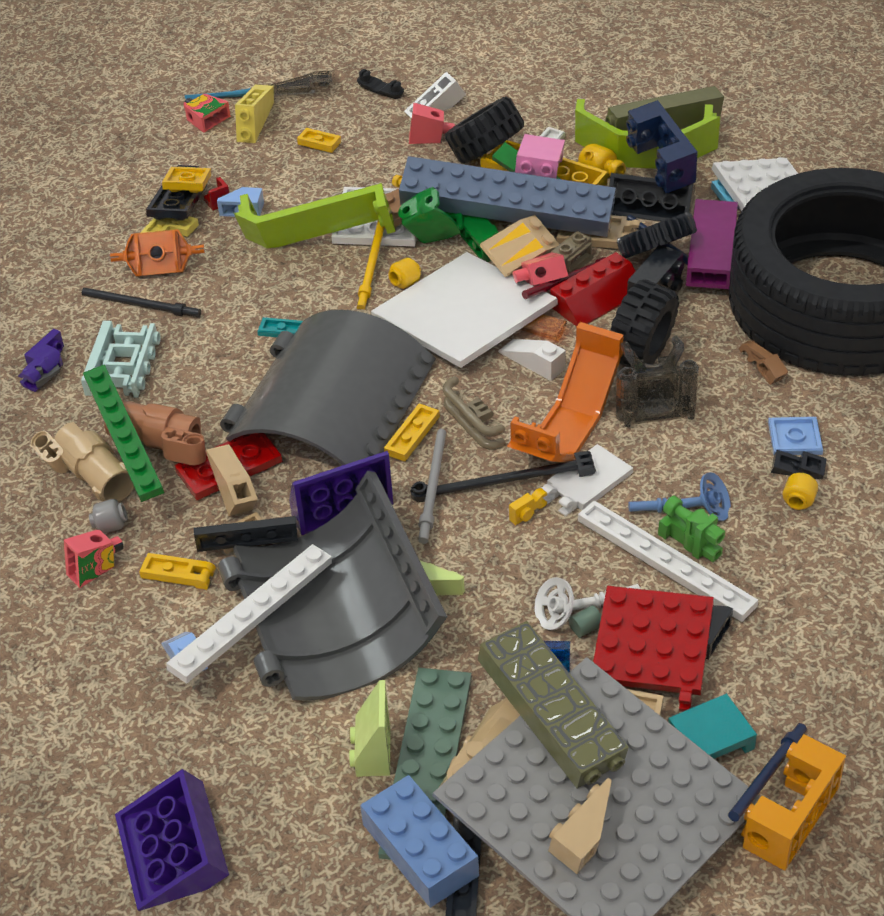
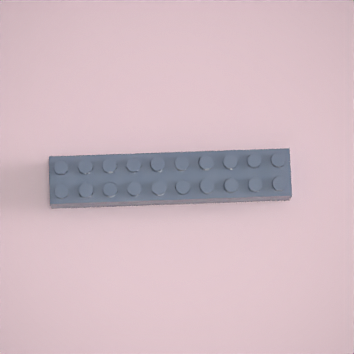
[399,156,616,237]

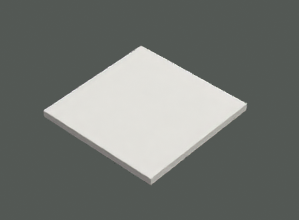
[371,252,558,368]

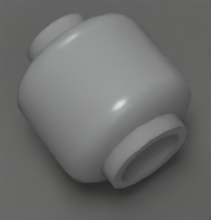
[89,499,128,534]

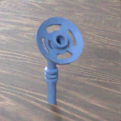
[628,472,731,521]

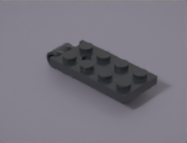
[146,165,207,221]

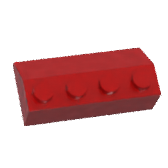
[550,252,636,327]

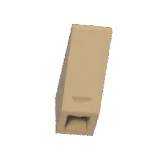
[206,444,258,516]
[548,778,612,874]

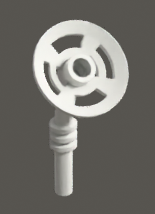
[535,577,640,630]

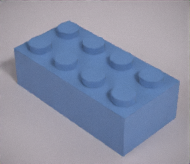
[360,775,479,908]

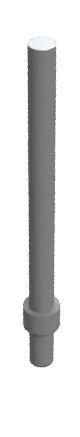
[418,429,446,544]

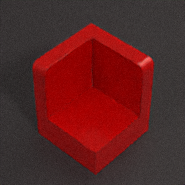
[204,177,229,211]

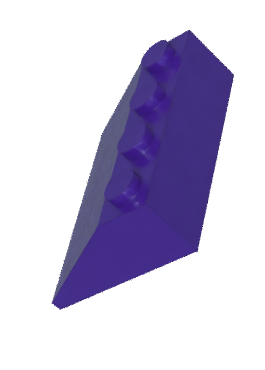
[289,451,394,535]
[115,769,229,911]

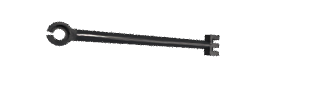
[410,451,596,502]

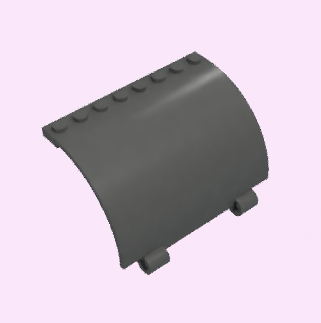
[220,310,436,465]
[218,471,447,701]

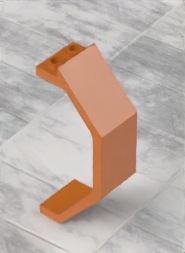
[507,322,624,462]

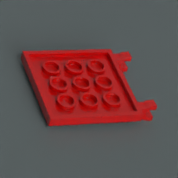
[593,585,714,712]

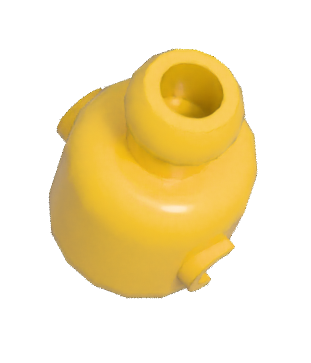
[578,143,626,178]

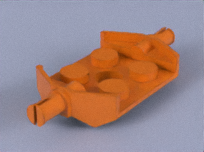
[110,229,205,277]

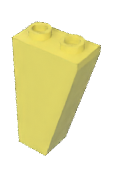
[235,84,274,143]

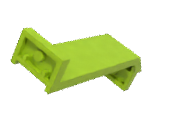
[234,183,396,249]

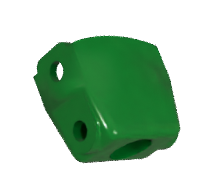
[398,187,464,244]

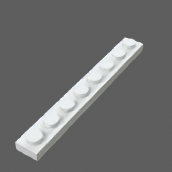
[578,501,758,622]
[166,544,332,684]

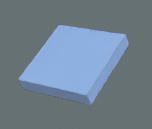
[768,417,823,455]

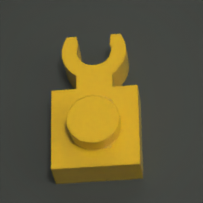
[509,488,547,526]

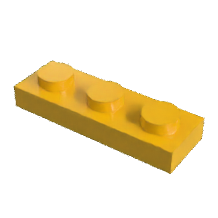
[384,403,440,462]

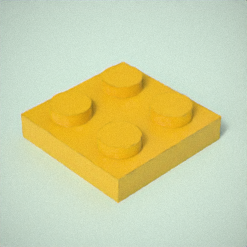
[162,167,211,193]

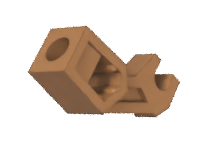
[739,340,788,385]

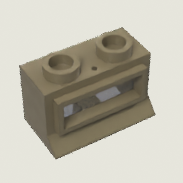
[550,231,594,273]

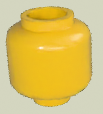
[388,258,421,289]
[782,473,818,510]

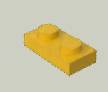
[297,128,341,153]

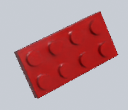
[174,433,283,501]

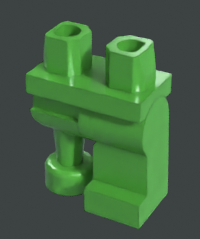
[658,495,726,562]

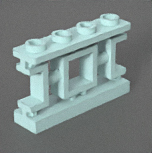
[81,321,160,398]

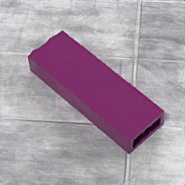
[686,199,738,289]

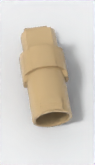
[31,422,134,502]

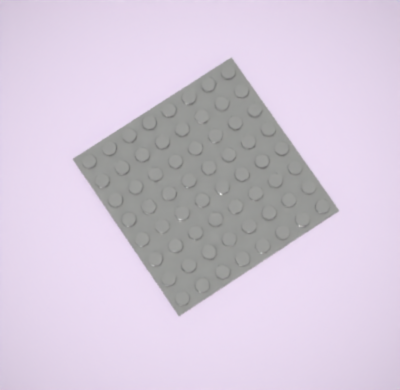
[432,657,761,916]

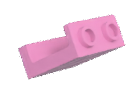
[515,134,565,179]

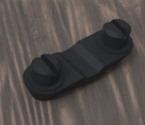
[357,69,404,99]

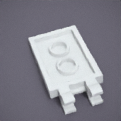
[542,444,633,517]

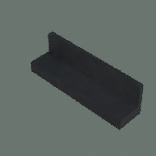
[194,516,298,552]

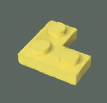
[141,216,199,237]

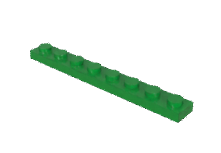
[83,364,164,502]

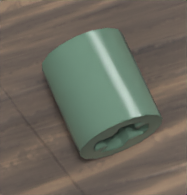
[568,605,601,638]

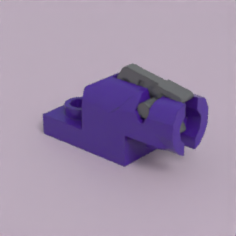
[18,328,64,392]

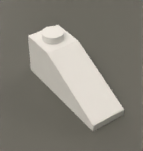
[404,72,466,118]
[498,339,566,381]

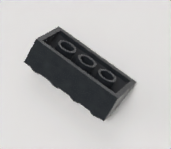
[609,173,695,221]

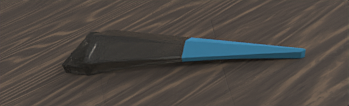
[184,70,335,99]

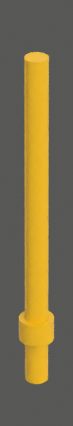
[357,220,385,310]

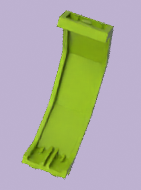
[575,99,721,169]

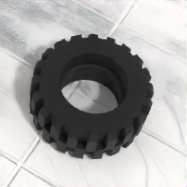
[445,96,524,164]
[609,279,679,372]

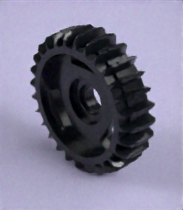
[617,212,697,258]

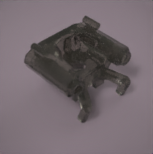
[616,336,699,427]

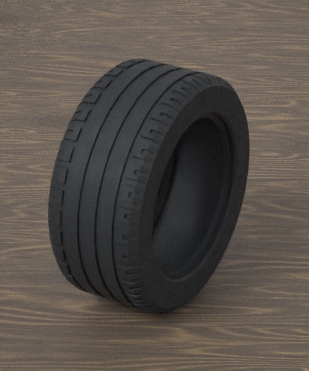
[729,168,884,376]

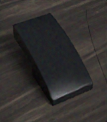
[771,450,827,479]

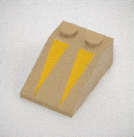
[480,215,560,277]

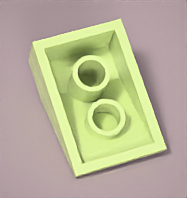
[349,680,391,777]

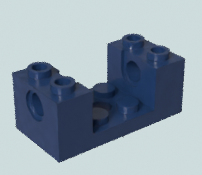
[626,100,697,193]

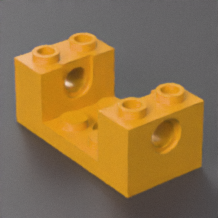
[741,734,846,871]

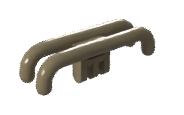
[443,376,506,450]

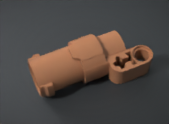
[104,400,206,465]

